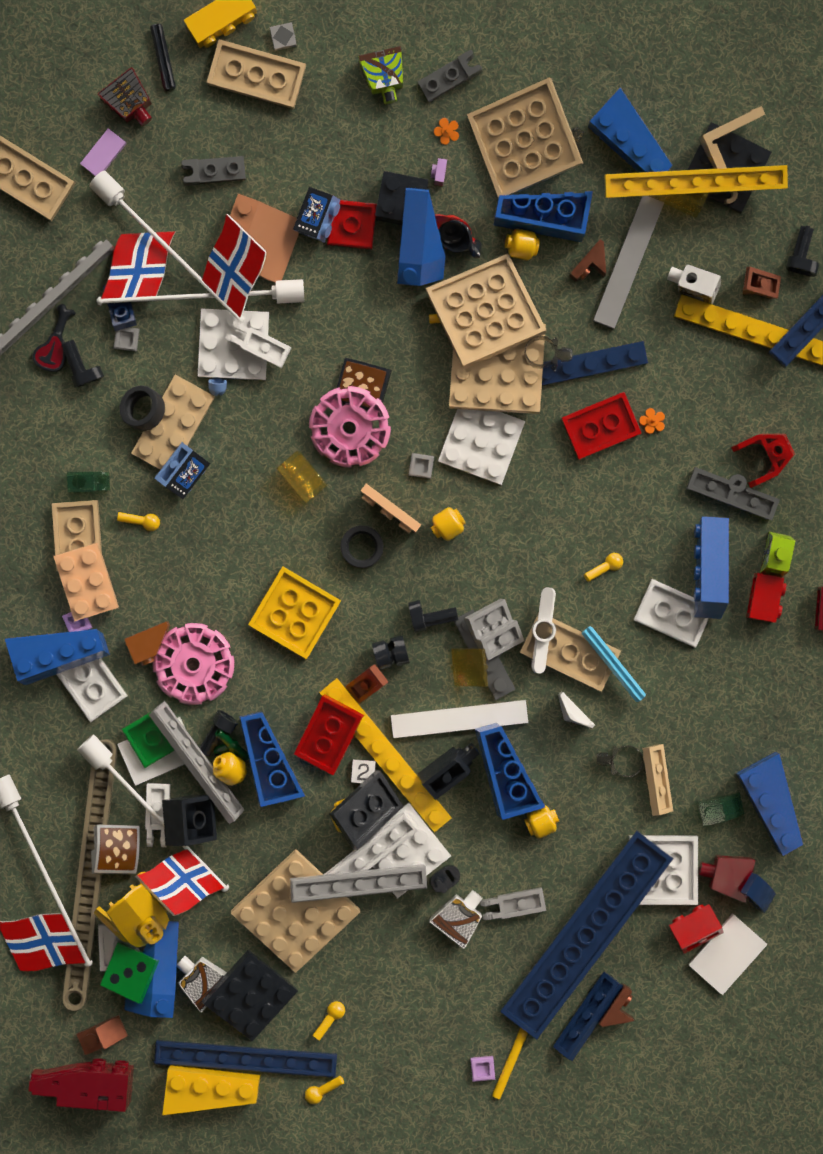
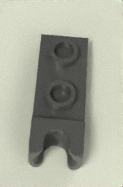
[418,50,483,102]
[181,156,246,186]

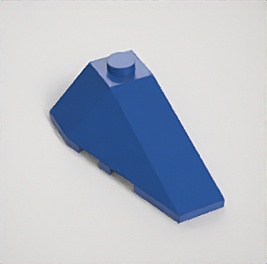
[397,188,445,286]

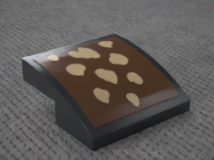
[337,358,392,411]

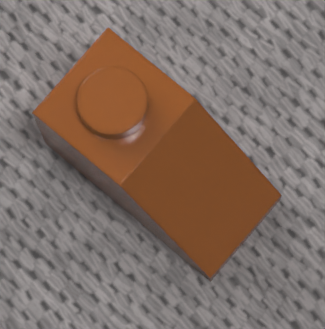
[124,621,170,666]

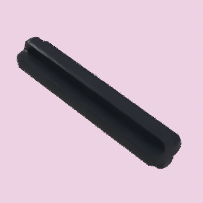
[150,23,176,91]

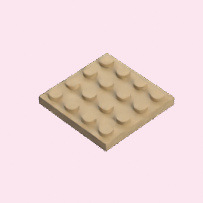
[467,78,583,198]
[426,254,547,369]
[449,324,546,414]
[231,849,360,973]

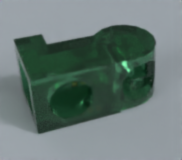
[67,472,110,493]

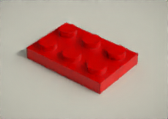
[561,392,641,460]
[294,694,364,775]

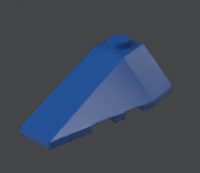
[124,921,179,1018]

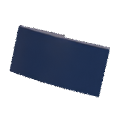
[103,285,137,331]
[741,873,776,913]

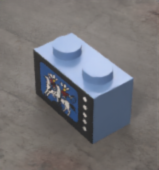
[293,187,340,242]
[155,442,211,499]

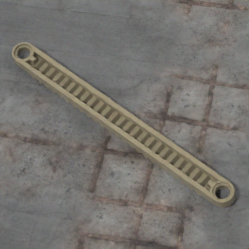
[63,739,117,1011]

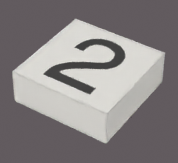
[351,759,376,783]

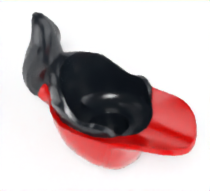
[435,214,482,258]

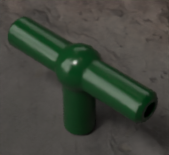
[213,729,248,761]

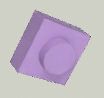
[431,158,447,186]

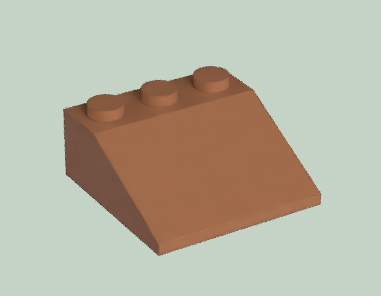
[230,194,299,283]

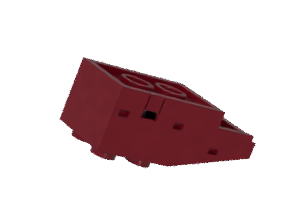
[29,1058,134,1112]

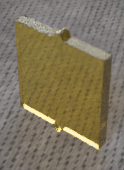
[451,648,488,687]

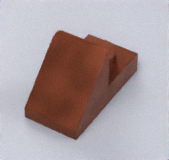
[569,239,606,282]
[742,267,781,299]
[345,664,388,704]
[599,983,634,1027]
[76,1015,128,1055]

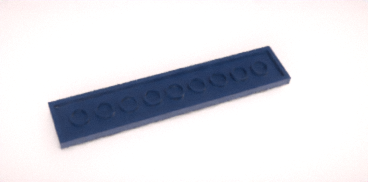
[500,830,674,1040]

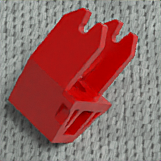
[731,433,795,488]

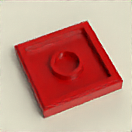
[327,200,377,250]

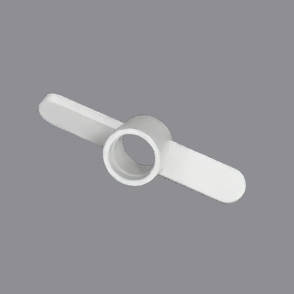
[532,587,556,673]

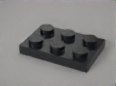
[329,771,404,850]

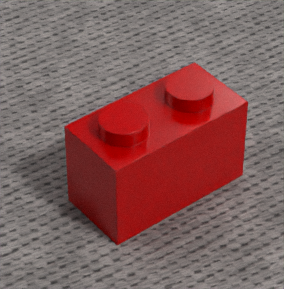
[746,573,787,623]
[669,904,724,954]

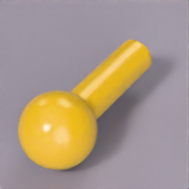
[117,512,160,531]
[584,553,623,582]
[312,1001,345,1041]
[305,1076,344,1104]

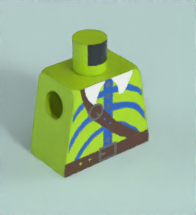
[358,46,403,104]
[760,532,795,577]

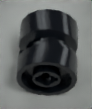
[372,635,410,671]

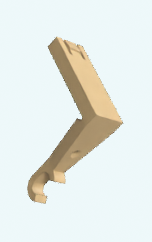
[699,106,765,204]

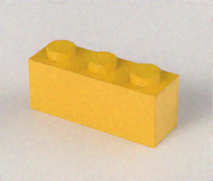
[184,0,257,48]

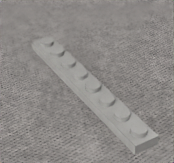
[0,239,115,356]

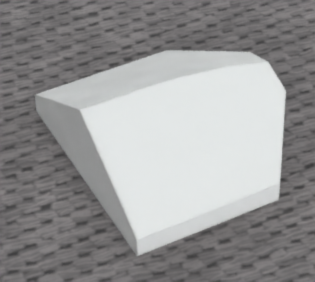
[558,691,595,728]

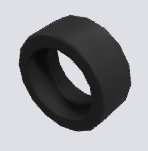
[119,385,165,431]
[340,525,383,568]

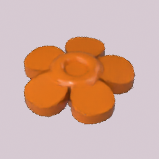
[434,118,459,145]
[639,408,665,434]

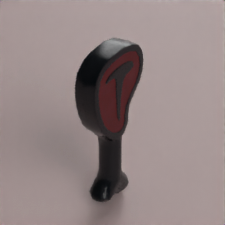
[33,304,76,372]

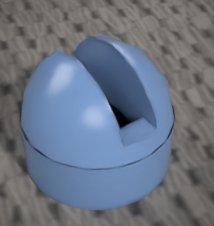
[208,378,227,396]

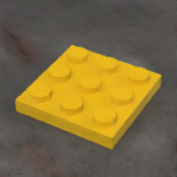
[248,566,341,659]

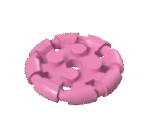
[309,386,391,467]
[153,623,234,705]

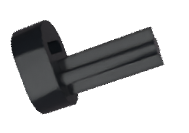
[786,225,819,277]
[61,340,104,388]
[408,600,459,633]
[199,710,238,756]
[431,865,460,893]

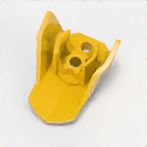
[94,871,169,947]

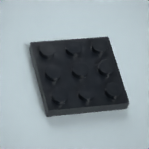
[687,122,772,214]
[202,950,298,1041]

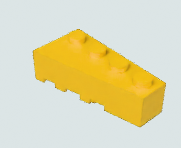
[162,1065,260,1115]

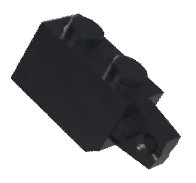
[418,743,480,800]

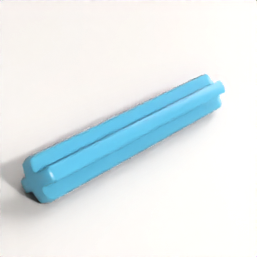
[582,626,646,702]

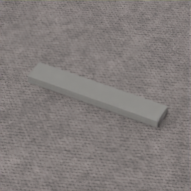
[593,196,664,329]
[149,701,244,824]
[290,864,427,903]

